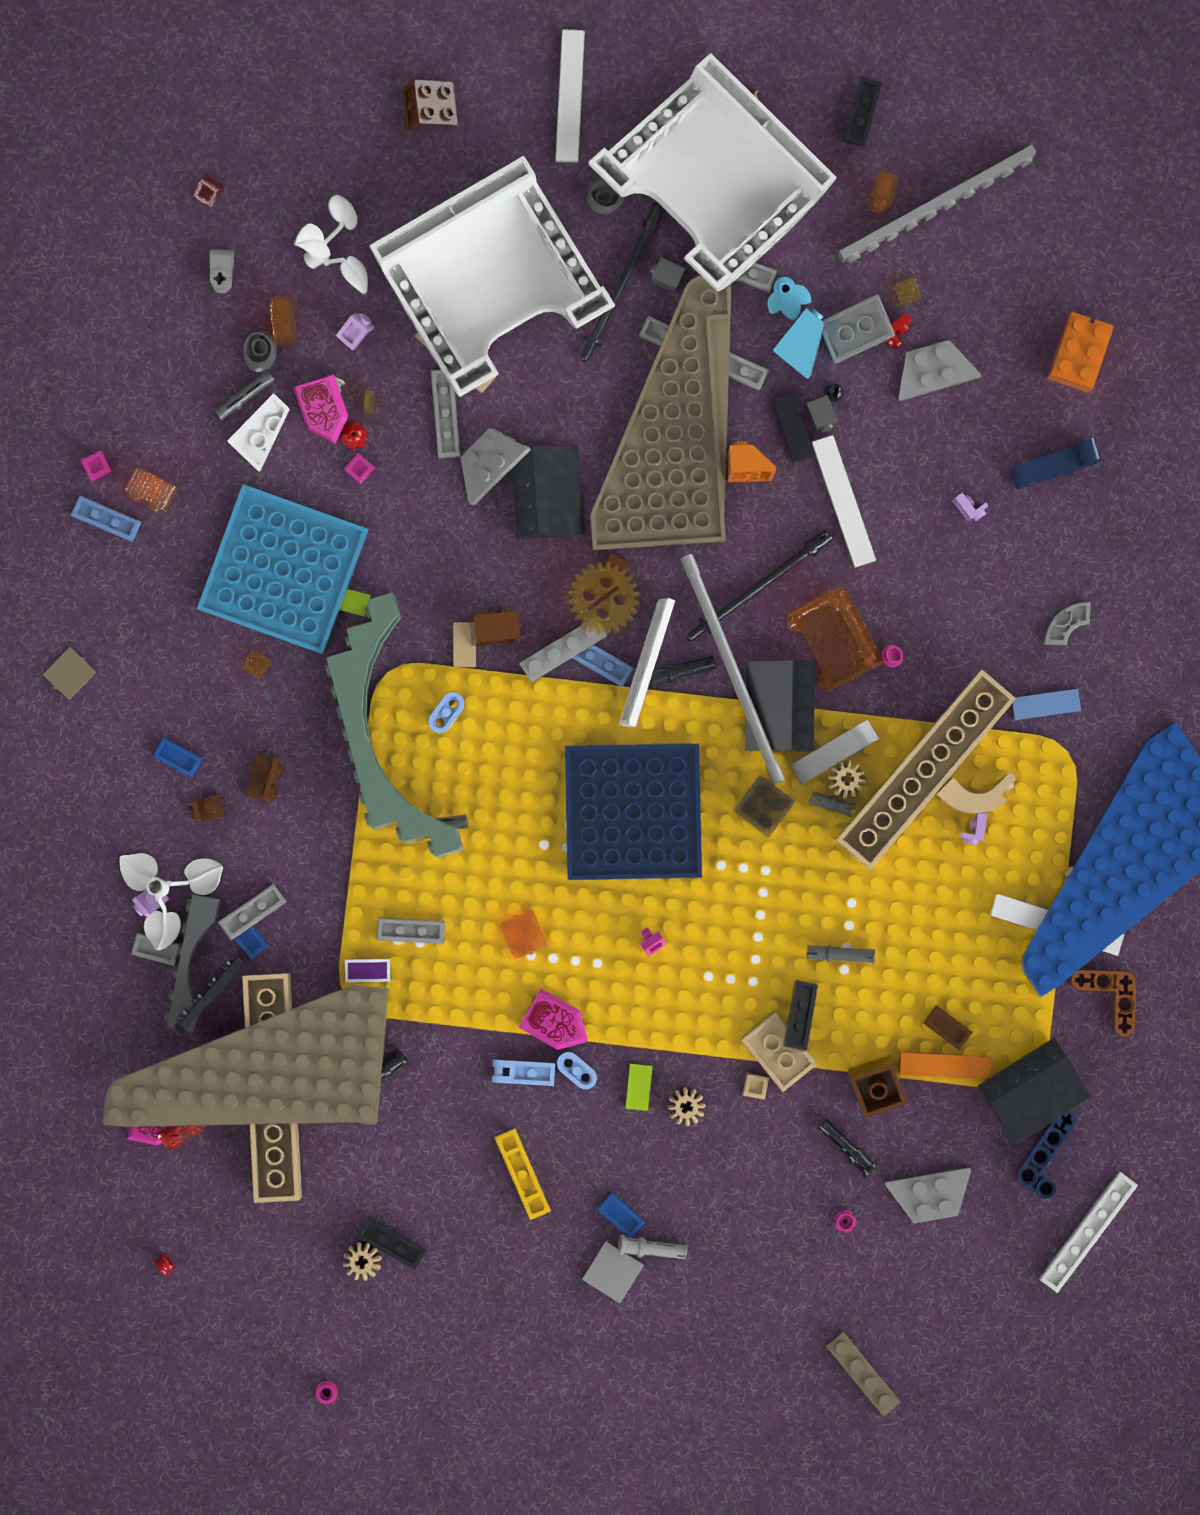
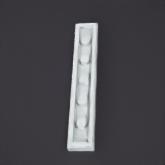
[556,30,584,163]
[812,435,876,568]
[619,598,675,727]
[990,894,1124,956]
[1038,1171,1138,1293]

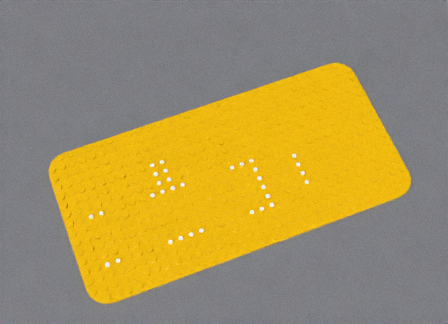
[339,663,1077,1087]

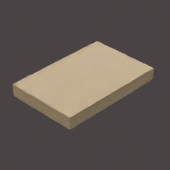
[740,1011,817,1092]

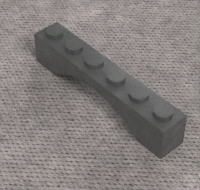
[164,895,221,1032]

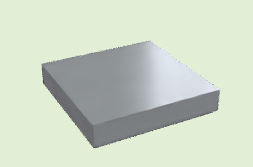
[582,1241,644,1303]

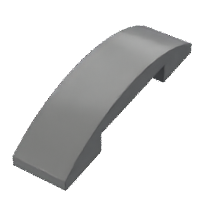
[791,720,879,784]

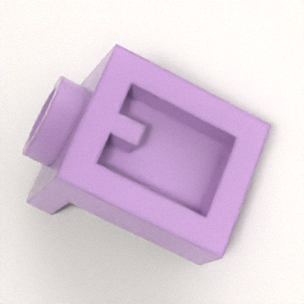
[336,313,374,350]
[952,493,988,522]
[959,813,987,845]
[132,889,169,917]

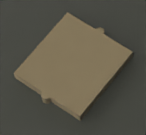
[43,647,96,700]

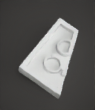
[227,393,289,472]

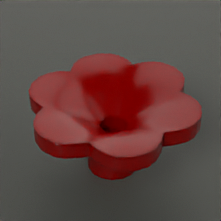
[340,422,368,450]

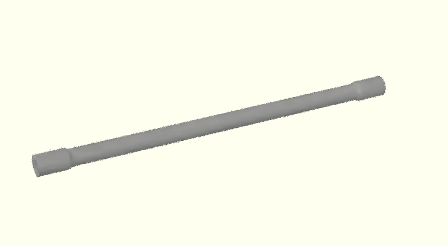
[680,554,785,785]

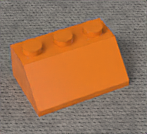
[727,441,776,482]

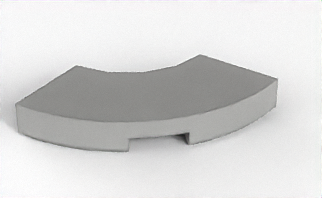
[1043,602,1091,646]

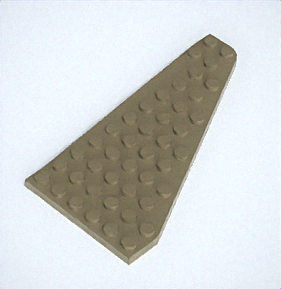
[591,276,731,551]
[103,985,389,1127]

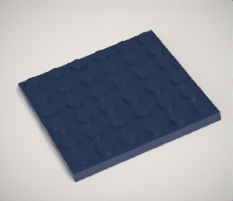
[565,743,702,880]

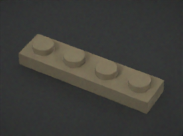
[826,1331,901,1417]

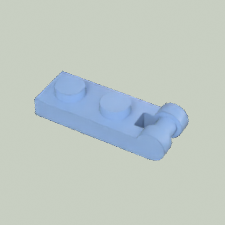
[491,1059,555,1086]

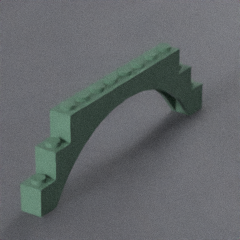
[325,593,464,858]

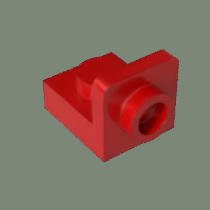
[885,313,912,350]

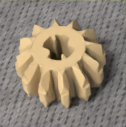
[828,760,866,799]
[667,1087,706,1126]
[343,1242,381,1281]

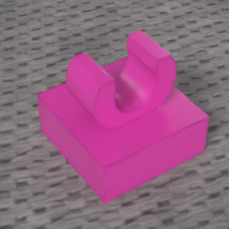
[640,927,667,957]

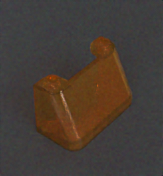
[786,586,883,693]

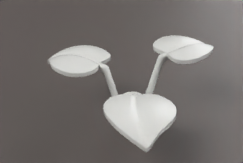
[294,195,368,294]
[120,853,223,950]

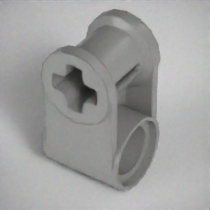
[210,249,234,294]

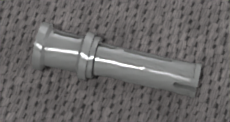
[618,1235,687,1260]

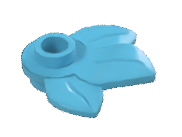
[767,277,811,320]

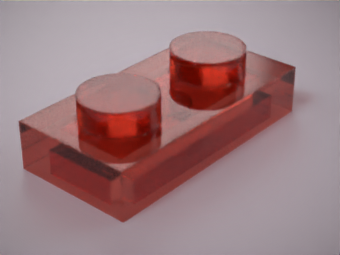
[157,1125,208,1152]

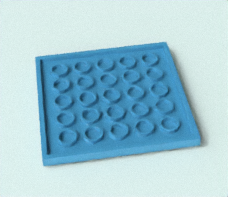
[197,484,368,655]

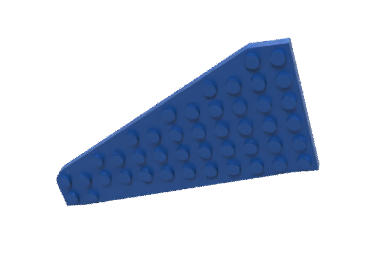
[1021,722,1200,997]

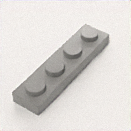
[519,617,607,683]

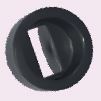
[826,384,844,402]

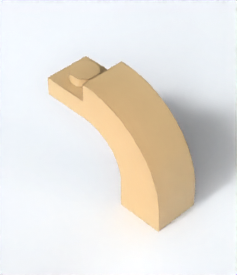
[935,772,1017,814]

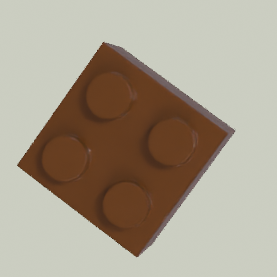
[469,608,520,646]
[848,1055,907,1118]

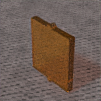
[499,909,548,960]

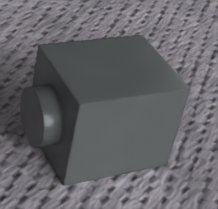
[649,258,685,293]
[805,395,837,432]

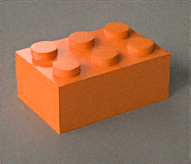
[1047,312,1114,393]

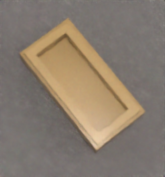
[453,622,476,667]

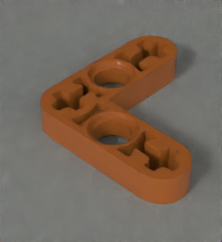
[1070,970,1136,1037]

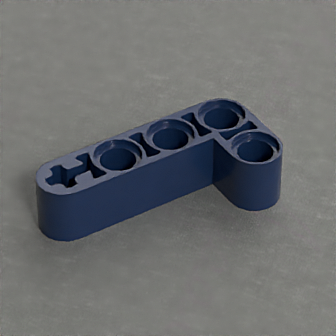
[1010,438,1102,490]
[1015,1111,1077,1199]

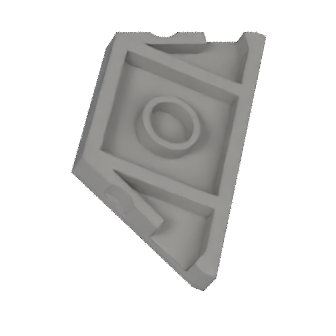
[898,340,981,401]
[460,428,531,505]
[885,1167,971,1223]

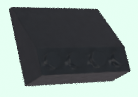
[512,446,583,540]
[745,660,815,752]
[978,1037,1091,1145]

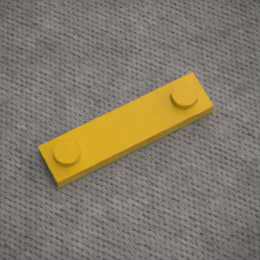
[494,1128,551,1220]

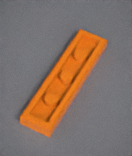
[899,1052,991,1079]

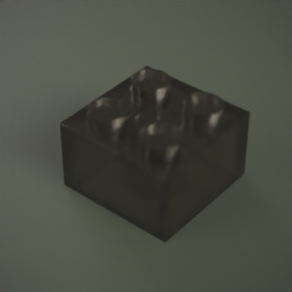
[732,775,796,838]

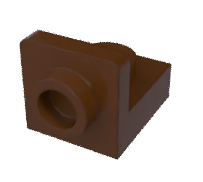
[189,794,225,823]

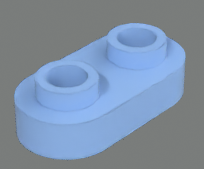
[429,692,464,733]
[557,1052,597,1089]

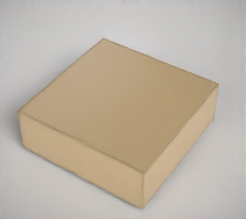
[742,1073,769,1100]

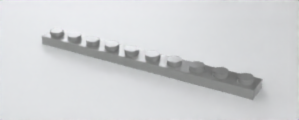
[838,145,1036,263]

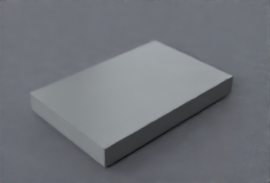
[822,295,896,364]

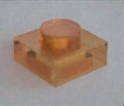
[241,650,272,680]

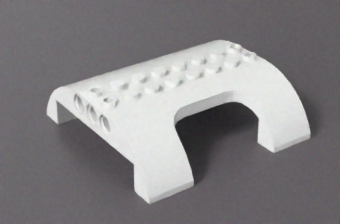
[588,53,837,291]
[369,156,615,397]

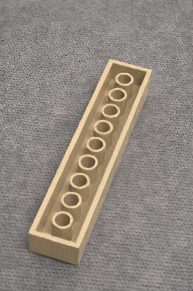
[834,670,1016,870]
[243,973,302,1203]

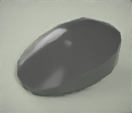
[586,177,625,214]
[243,330,277,372]

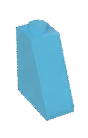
[773,308,825,379]

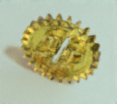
[567,562,640,635]

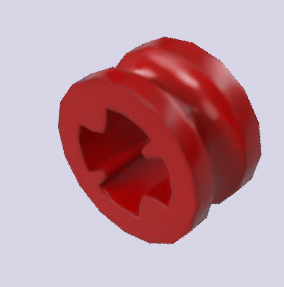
[154,1253,176,1276]

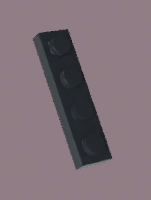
[174,957,244,1032]

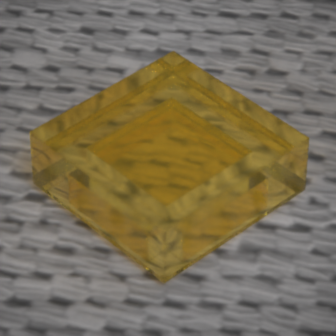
[893,277,922,307]
[364,390,375,416]

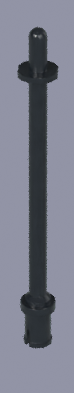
[580,202,666,362]
[686,530,833,642]

